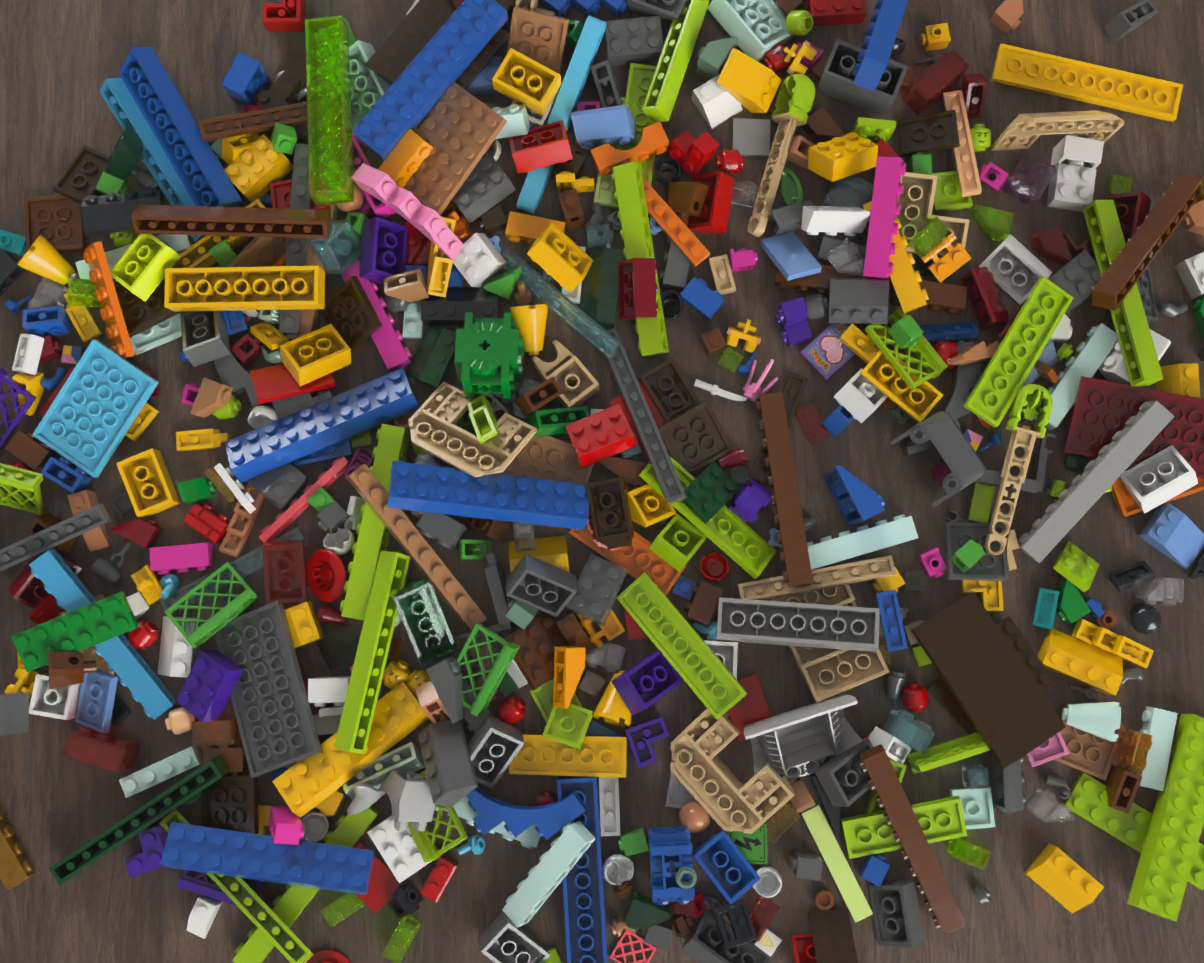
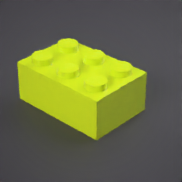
[110,233,181,302]

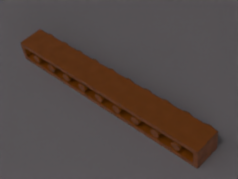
[1090,174,1203,311]
[131,205,332,239]
[774,265,968,315]
[756,392,813,587]
[859,744,967,935]

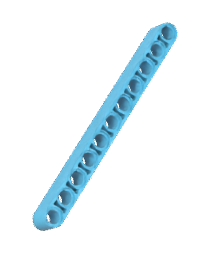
[516,16,607,214]

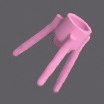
[743,359,778,402]

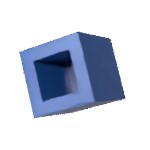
[858,853,890,887]

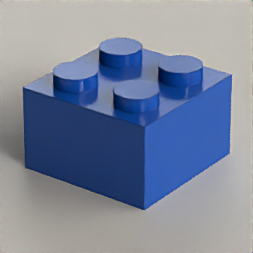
[222,52,269,106]

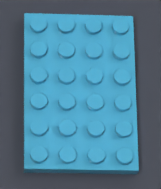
[32,339,159,478]

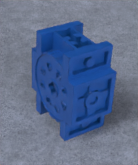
[648,826,695,905]

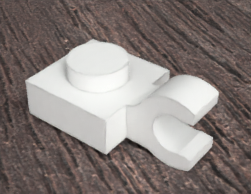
[344,496,365,530]

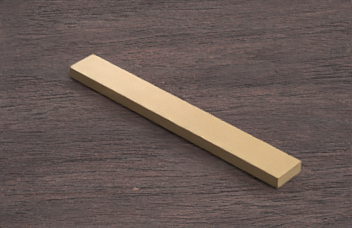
[738,555,896,600]

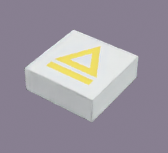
[754,927,782,957]

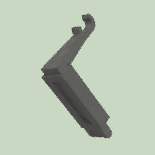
[973,433,1056,495]
[454,553,515,647]

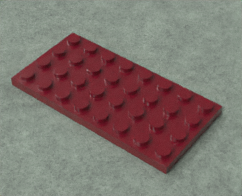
[1063,376,1204,479]

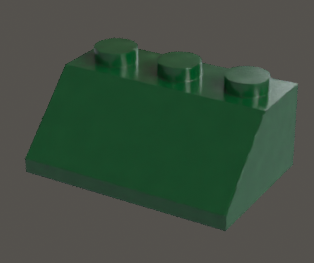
[406,325,456,389]

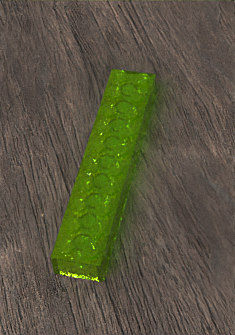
[305,15,354,206]

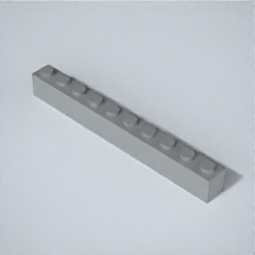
[1018,401,1175,563]

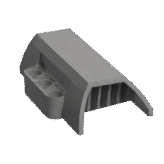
[744,694,863,780]

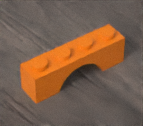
[590,121,669,177]

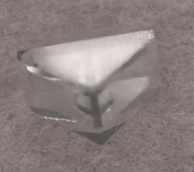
[731,181,760,208]

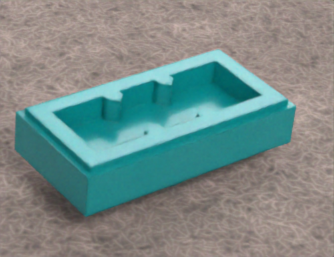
[0,229,26,257]
[1032,587,1060,629]

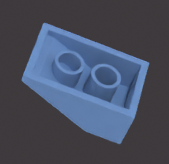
[1138,503,1204,570]

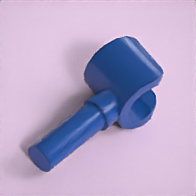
[5,295,34,313]
[737,351,757,375]
[977,433,1002,453]

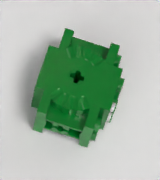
[454,312,524,399]

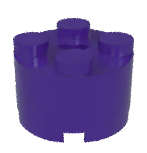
[727,478,771,522]

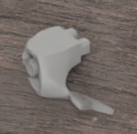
[347,769,435,831]

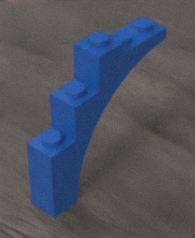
[538,0,628,17]
[466,786,587,840]

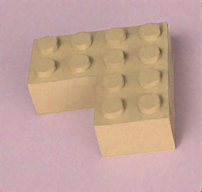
[896,172,969,257]

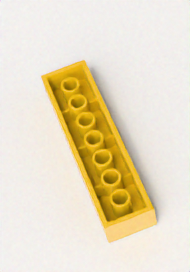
[164,266,325,312]
[272,682,429,818]

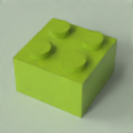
[649,514,707,572]

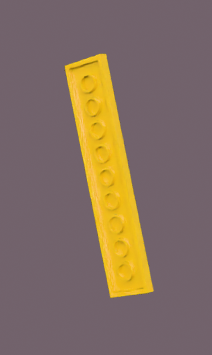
[991,43,1183,122]

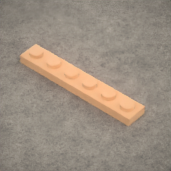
[942,90,982,197]

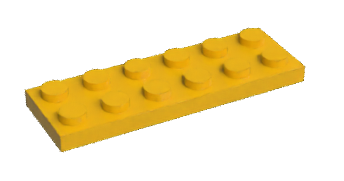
[509,734,627,778]

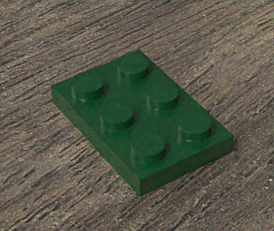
[683,461,741,524]

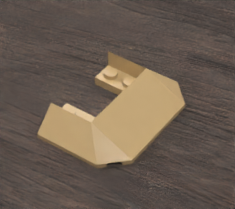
[991,110,1124,151]
[408,381,537,477]
[670,709,795,834]

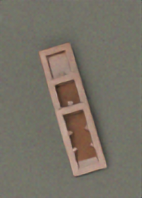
[948,341,1000,365]
[219,485,264,558]

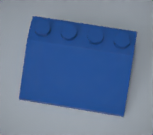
[822,465,885,526]

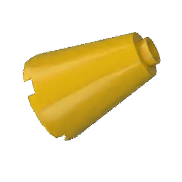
[17,235,75,285]
[510,304,548,356]
[593,671,632,727]

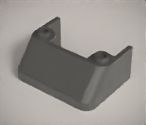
[890,411,985,507]

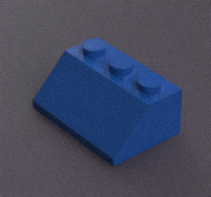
[692,830,761,905]

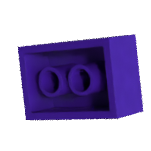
[359,217,408,284]
[176,649,243,722]
[611,649,684,715]

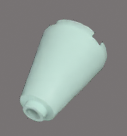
[1062,702,1121,742]

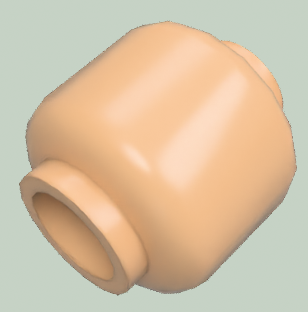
[165,707,196,735]

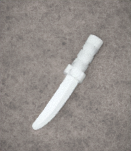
[694,379,747,401]

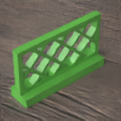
[164,562,259,649]
[457,623,520,717]

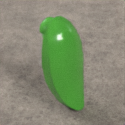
[780,168,803,206]

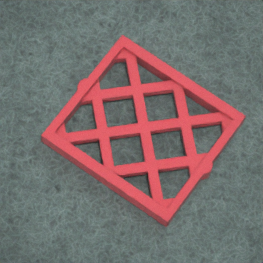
[610,930,657,963]

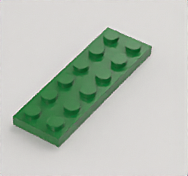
[11,591,139,672]

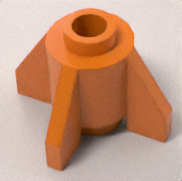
[447,210,475,243]

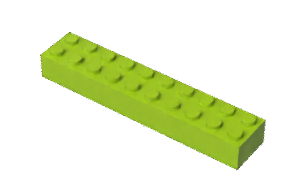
[340,424,411,621]
[1127,714,1204,922]

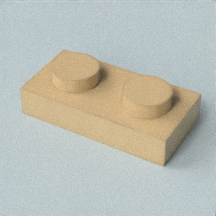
[708,254,736,295]

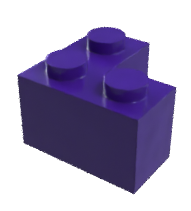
[775,297,812,348]
[625,715,669,768]
[124,824,168,878]

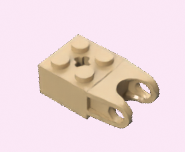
[531,340,599,408]

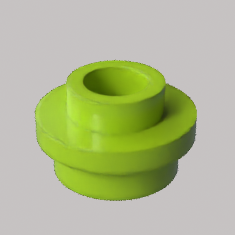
[1057,343,1074,361]

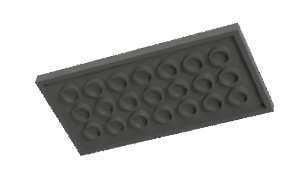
[215,600,322,778]

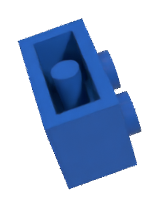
[680,277,724,321]
[22,305,70,337]
[40,457,92,493]

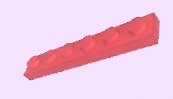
[259,456,350,544]

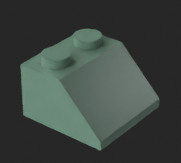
[696,37,738,81]

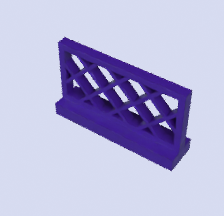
[0,368,36,451]
[176,870,265,906]

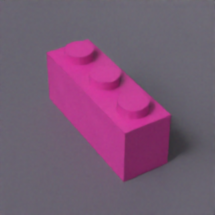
[149,542,215,575]
[268,805,304,845]

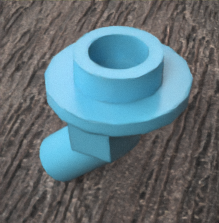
[160,574,180,599]
[693,621,717,641]
[457,834,485,855]

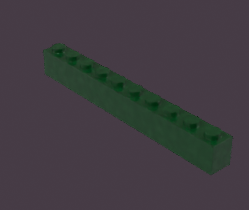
[49,754,230,885]

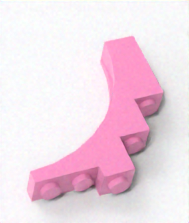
[351,163,464,260]

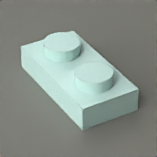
[403,300,423,339]

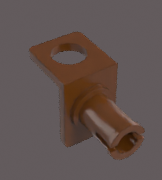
[1056,232,1096,259]

